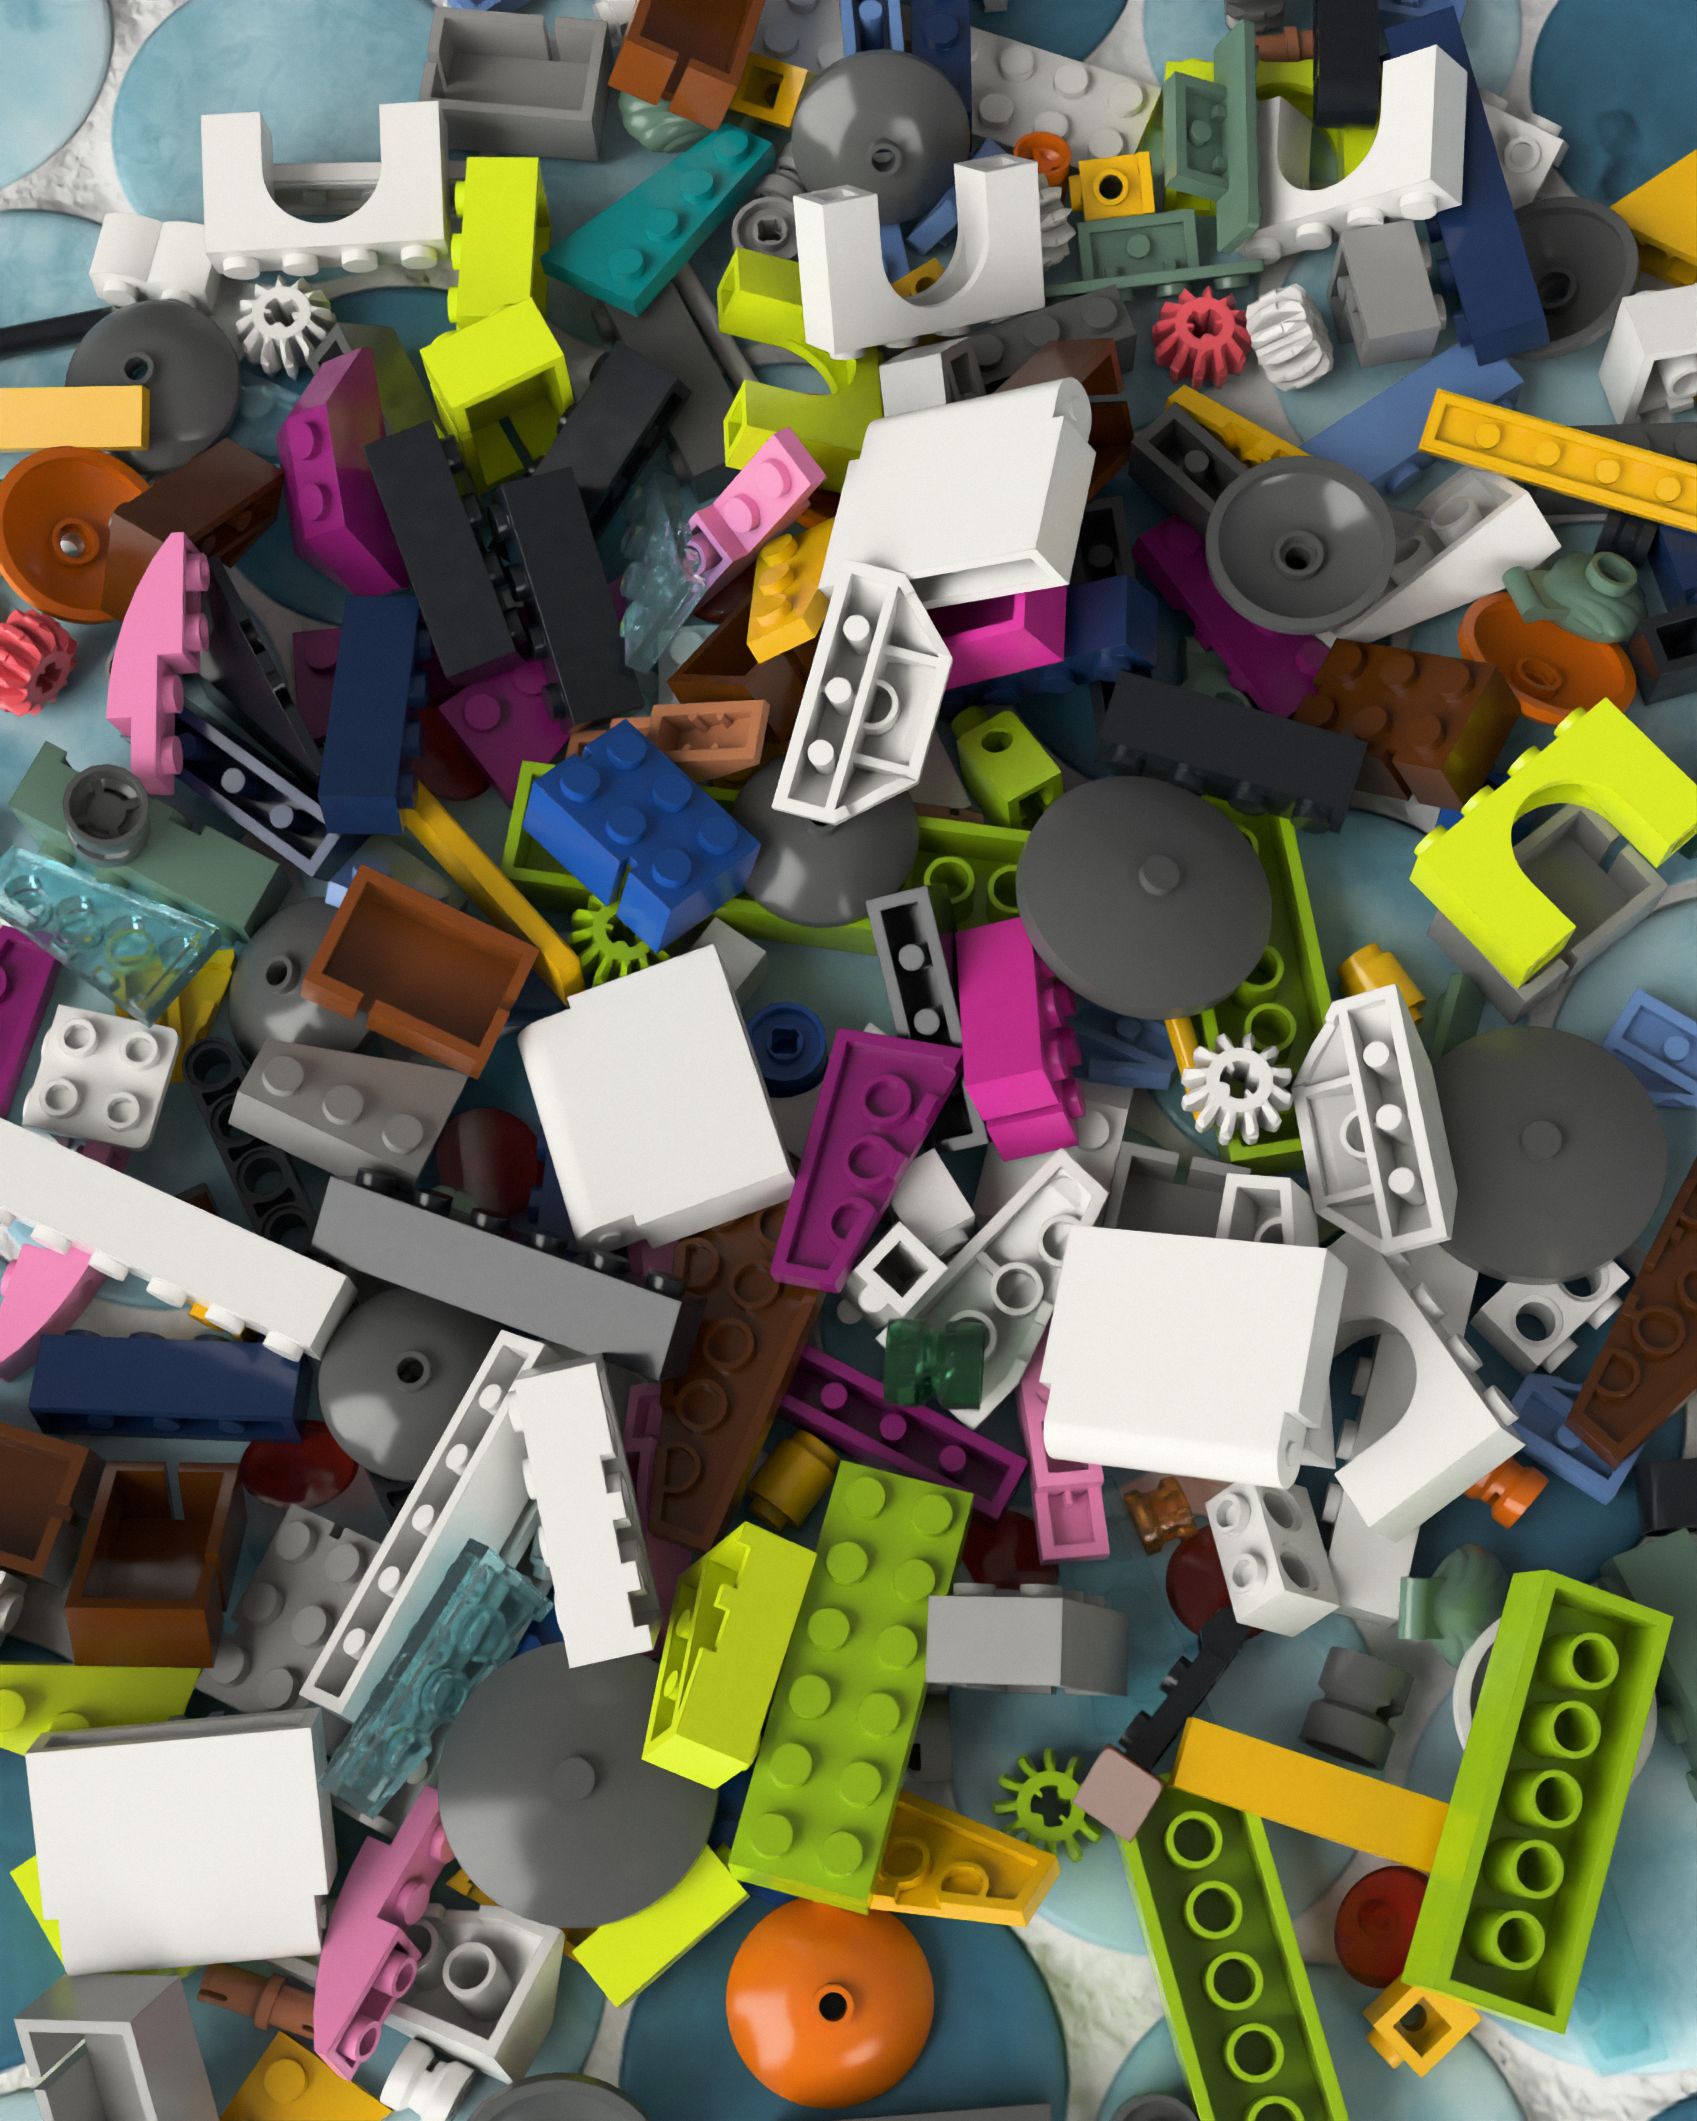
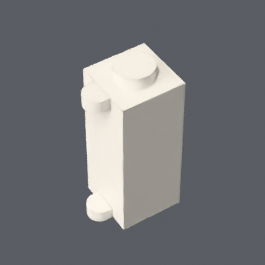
[835,1221,948,1330]

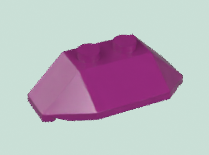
[276,347,410,596]

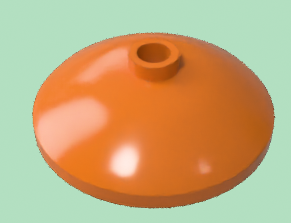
[0,446,151,625]
[1458,592,1637,728]
[726,1897,934,2109]

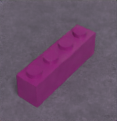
[776,1344,1029,1533]

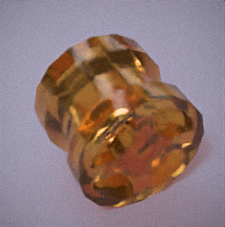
[1123,1475,1198,1557]

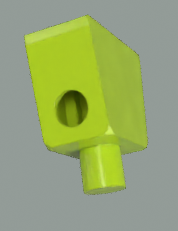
[951,706,1064,831]

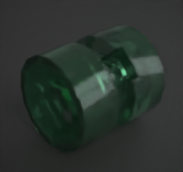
[884,1318,985,1411]

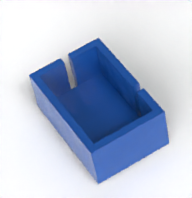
[522,718,761,954]

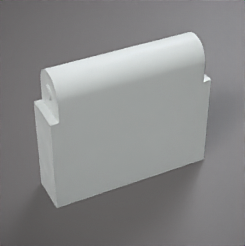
[818,377,1096,610]
[517,943,796,1253]
[1039,1225,1348,1489]
[25,1707,338,1977]

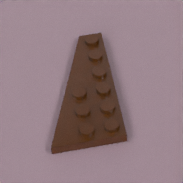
[1565,1156,1697,1471]
[647,1159,828,1555]

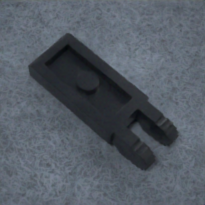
[1118,1604,1250,1771]

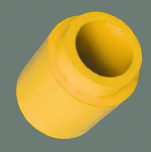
[1335,943,1427,1027]
[745,1429,841,1532]

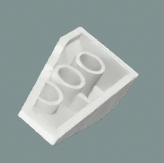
[1311,465,1562,650]
[876,1148,1109,1431]
[264,1899,565,2084]

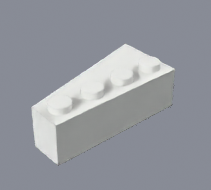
[507,1353,664,1668]

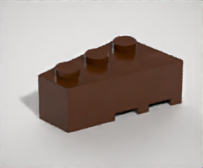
[101,438,285,622]

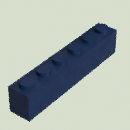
[1379,5,1550,366]

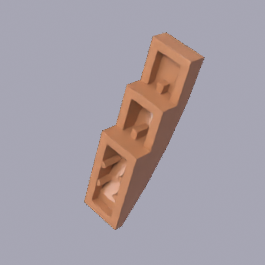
[566,699,770,783]

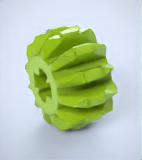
[566,885,677,988]
[991,1748,1103,1863]

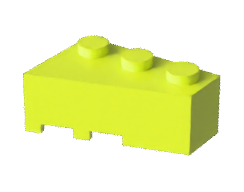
[641,1521,817,1790]
[0,1661,202,1756]

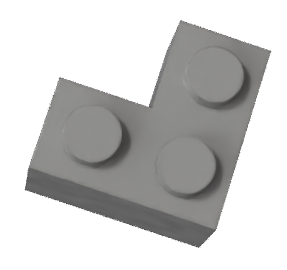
[1326,219,1447,369]

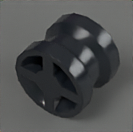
[1593,508,1659,570]

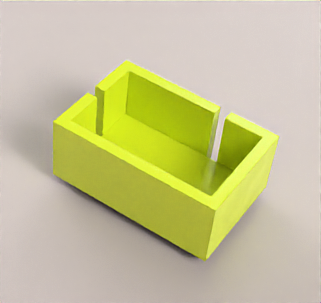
[447,157,552,331]
[420,297,575,495]

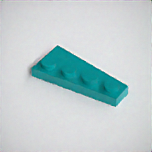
[540,122,776,318]

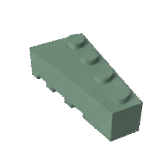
[1598,1528,1697,1803]

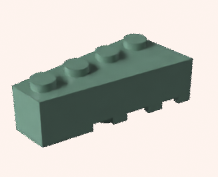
[8,741,292,947]

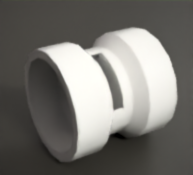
[380,2037,476,2121]

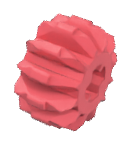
[1151,285,1252,391]
[0,609,78,717]

